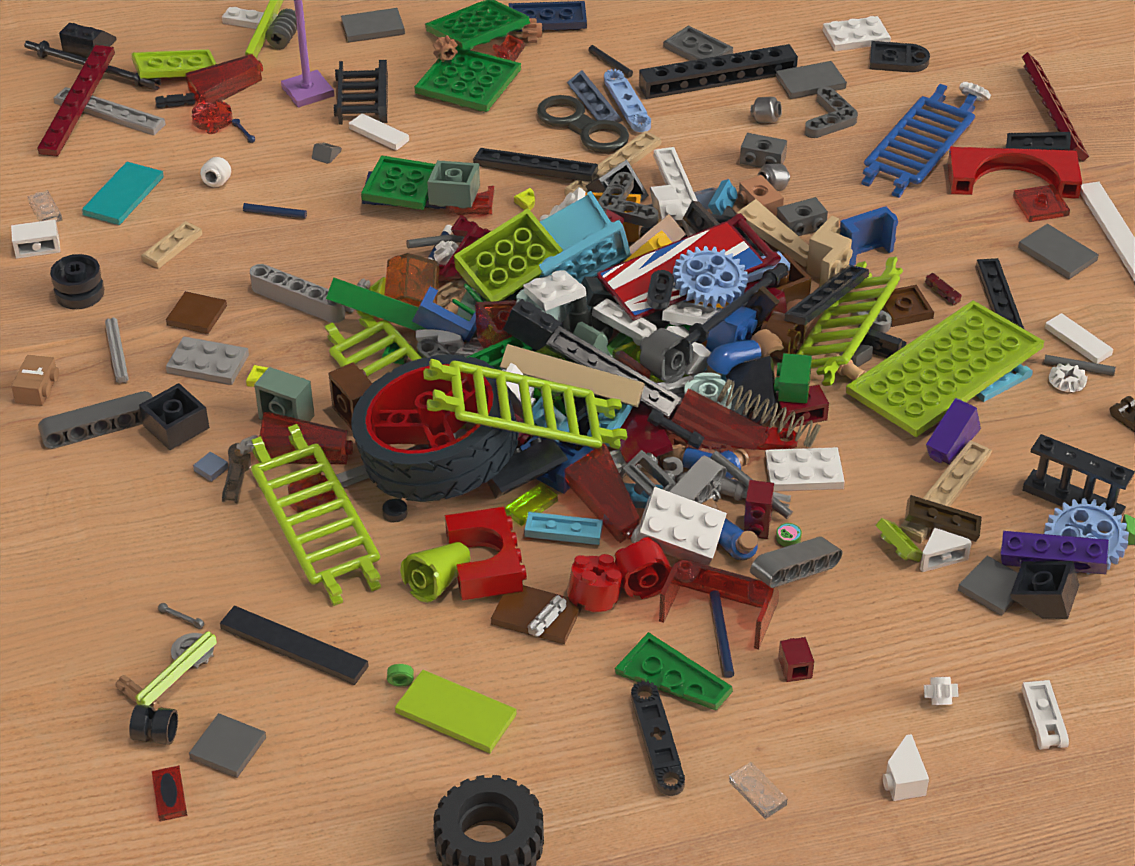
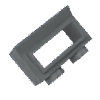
[618,450,677,496]

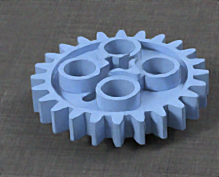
[672,246,748,308]
[1044,498,1129,574]

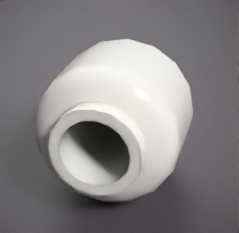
[200,157,231,188]

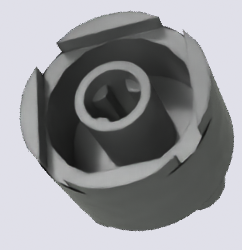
[640,328,693,383]

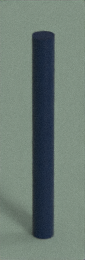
[709,590,735,678]

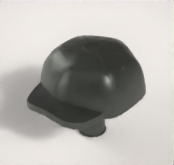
[562,292,614,341]

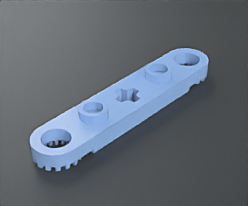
[604,69,651,132]

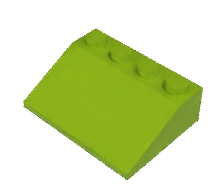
[454,208,563,306]

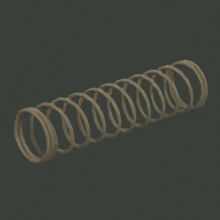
[717,379,821,448]

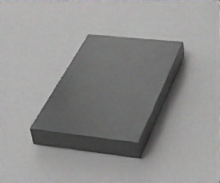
[341,8,405,42]
[663,25,733,61]
[776,61,847,99]
[1018,224,1099,279]

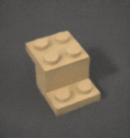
[806,216,853,287]

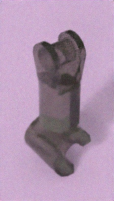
[222,443,251,504]

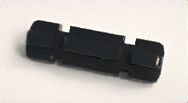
[155,93,196,108]

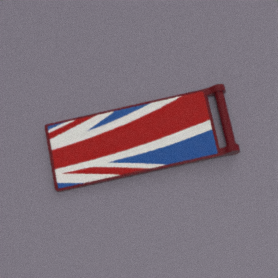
[597,213,781,321]

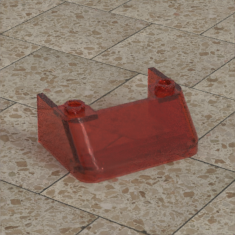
[659,560,779,650]

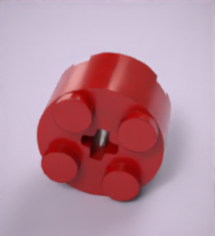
[614,537,673,599]
[567,554,623,612]

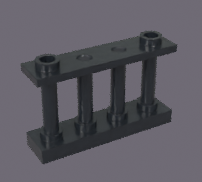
[334,60,388,125]
[683,200,774,256]
[1022,434,1135,516]

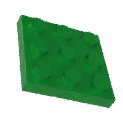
[361,155,435,210]

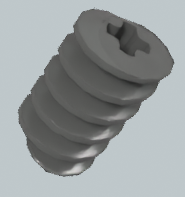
[266,8,297,50]

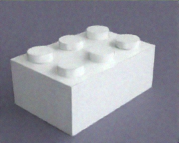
[634,487,727,568]

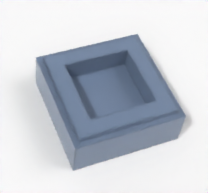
[193,452,229,482]

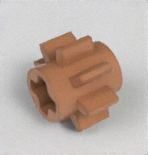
[522,18,542,43]
[432,36,458,62]

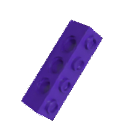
[1001,531,1109,575]

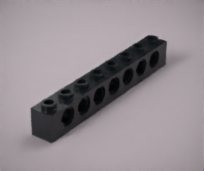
[639,44,798,99]

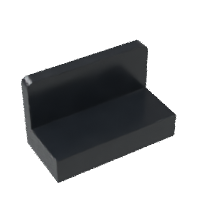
[858,325,907,358]

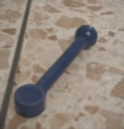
[232,119,255,143]

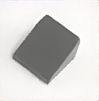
[312,142,342,164]
[839,345,873,367]

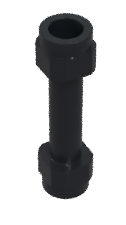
[646,408,705,449]

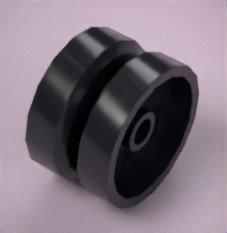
[50,254,105,310]

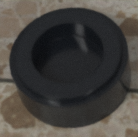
[382,498,408,522]

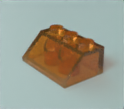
[385,253,439,307]

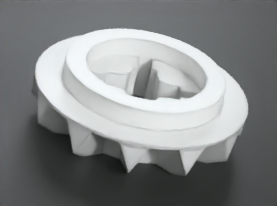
[959,82,991,102]
[1049,363,1088,392]

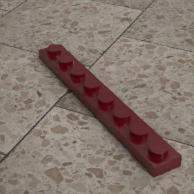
[37,45,115,156]
[1022,52,1090,161]

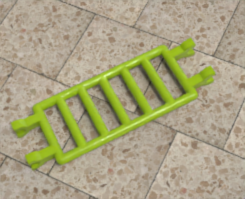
[796,257,903,386]
[325,310,466,430]
[423,359,627,449]
[251,424,381,606]

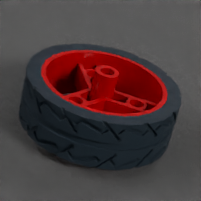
[351,354,519,502]

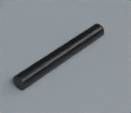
[588,45,633,78]

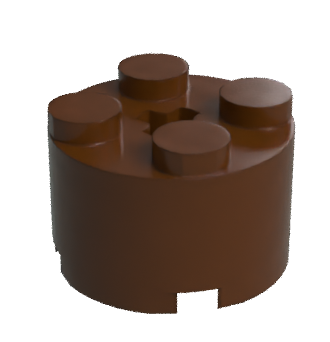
[761,311,806,360]

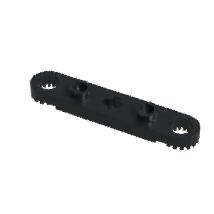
[631,681,685,796]

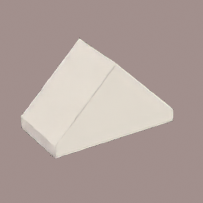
[920,528,971,572]

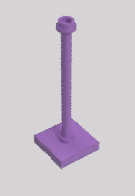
[281,0,334,108]

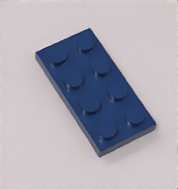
[509,1,587,32]

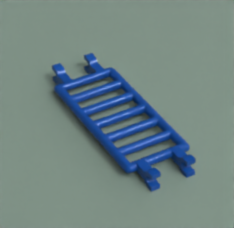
[862,84,977,198]

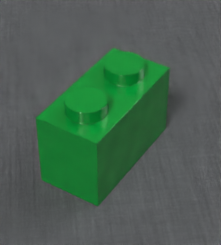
[774,353,812,403]

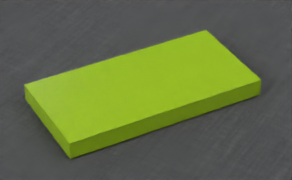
[131,49,219,79]
[395,670,517,753]

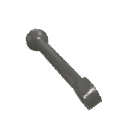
[158,603,204,629]

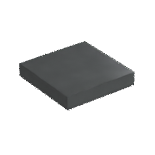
[958,555,1018,616]
[189,713,266,778]

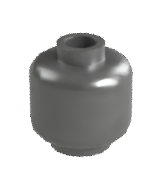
[750,97,782,123]
[757,164,790,191]

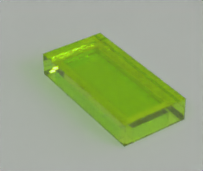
[505,483,558,526]

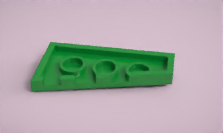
[615,632,733,710]

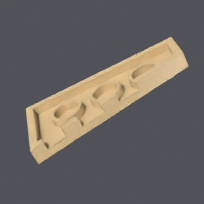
[736,199,809,267]

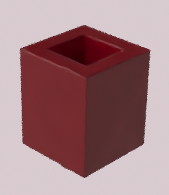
[778,637,814,682]

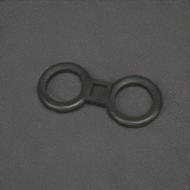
[537,95,629,152]

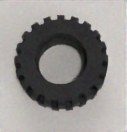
[433,775,544,866]

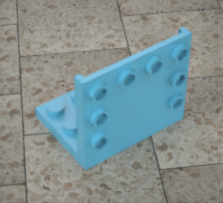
[539,191,631,284]

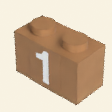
[11,355,59,406]

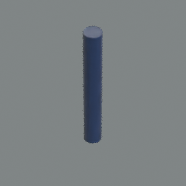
[243,203,307,219]

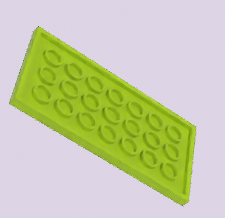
[846,300,1044,437]

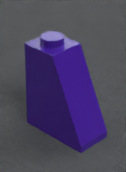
[926,398,981,465]

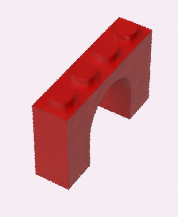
[444,506,527,600]

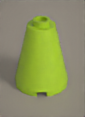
[400,542,471,603]

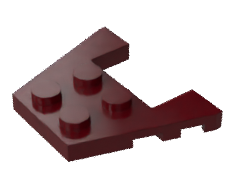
[418,215,491,283]

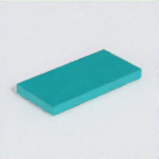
[82,161,164,225]

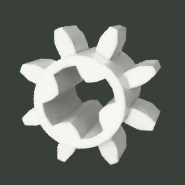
[434,240,458,265]
[924,677,959,705]

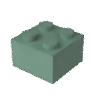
[428,160,480,208]
[254,367,315,432]

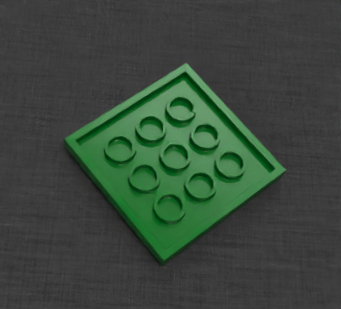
[425,0,530,51]
[414,47,521,112]

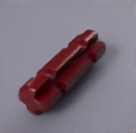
[925,273,962,305]

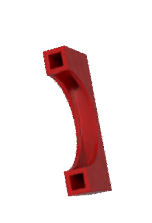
[947,147,1082,198]

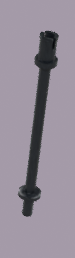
[24,40,161,90]
[681,263,789,348]

